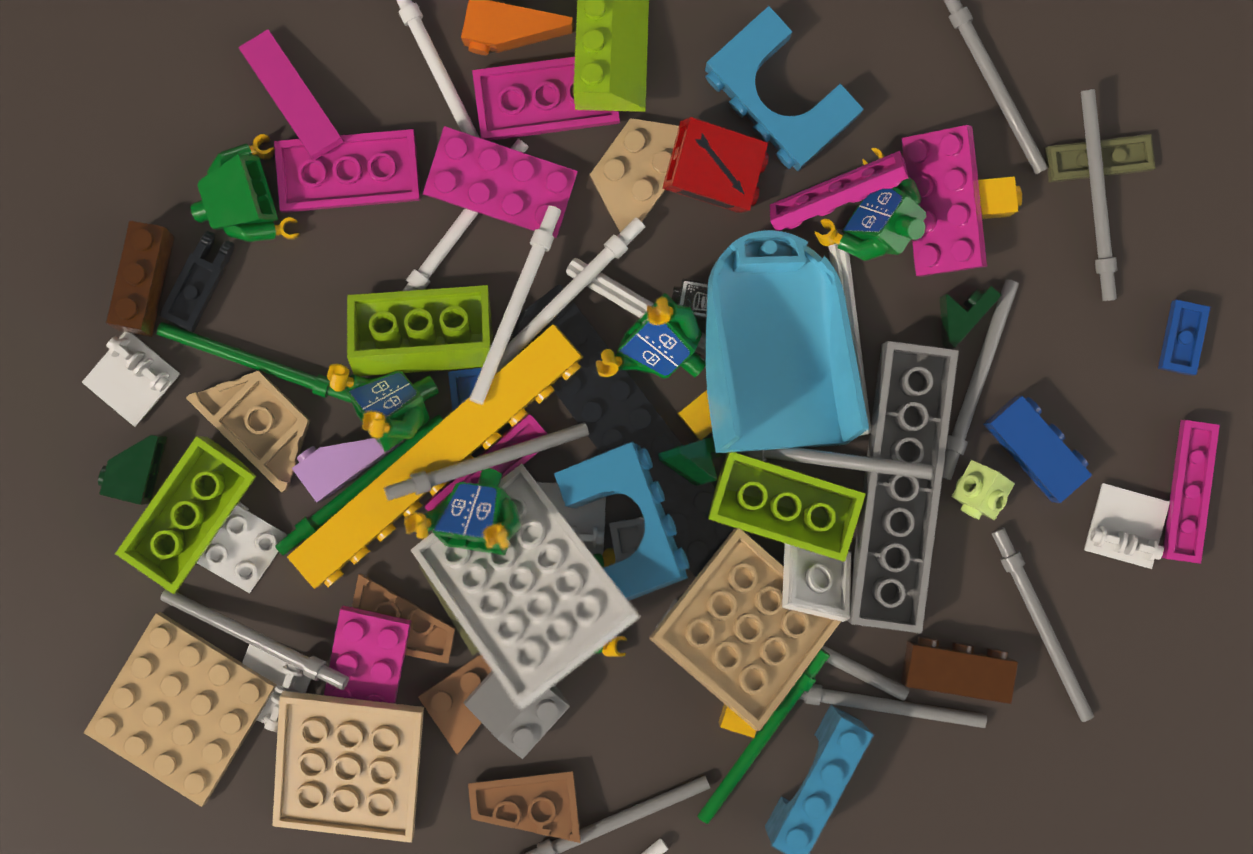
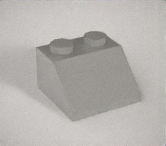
[464,670,570,759]

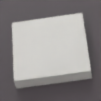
[782,543,851,622]

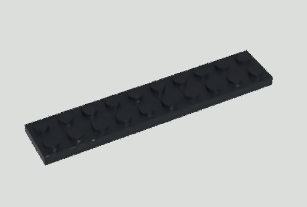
[511,284,759,577]

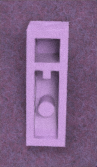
[292,438,406,502]

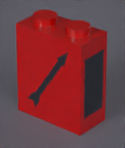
[662,117,769,213]

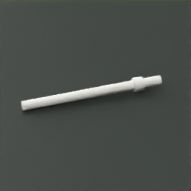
[396,0,480,138]
[402,139,529,291]
[469,206,562,405]
[495,217,645,374]

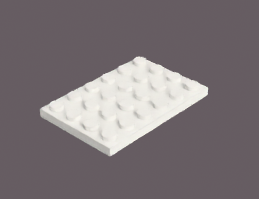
[411,464,640,710]

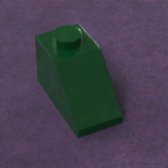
[98,435,167,505]

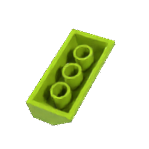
[573,0,649,112]
[347,285,493,376]
[115,436,256,594]
[708,452,866,562]

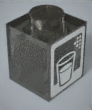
[672,279,708,322]

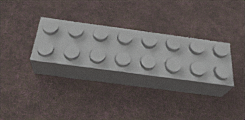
[846,341,959,633]

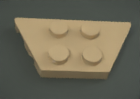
[590,118,679,232]
[186,371,310,493]

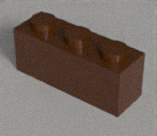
[106,220,175,337]
[901,637,1018,704]

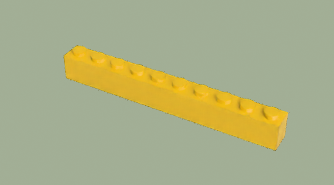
[287,324,583,589]

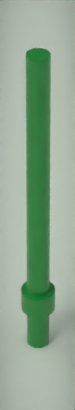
[157,322,351,403]
[275,414,444,556]
[697,648,830,824]

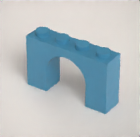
[705,6,864,172]
[554,442,689,601]
[765,705,874,854]

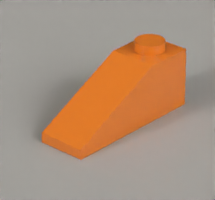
[461,0,574,55]

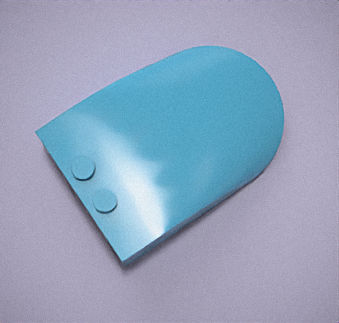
[706,230,869,453]

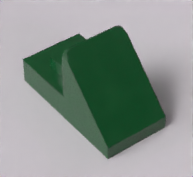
[940,286,1001,349]
[658,437,724,486]

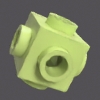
[951,460,1015,521]

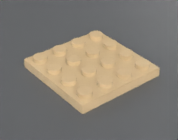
[649,528,841,731]
[84,612,277,807]
[272,691,424,843]

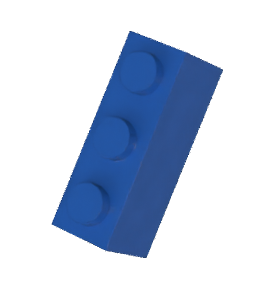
[983,396,1092,503]

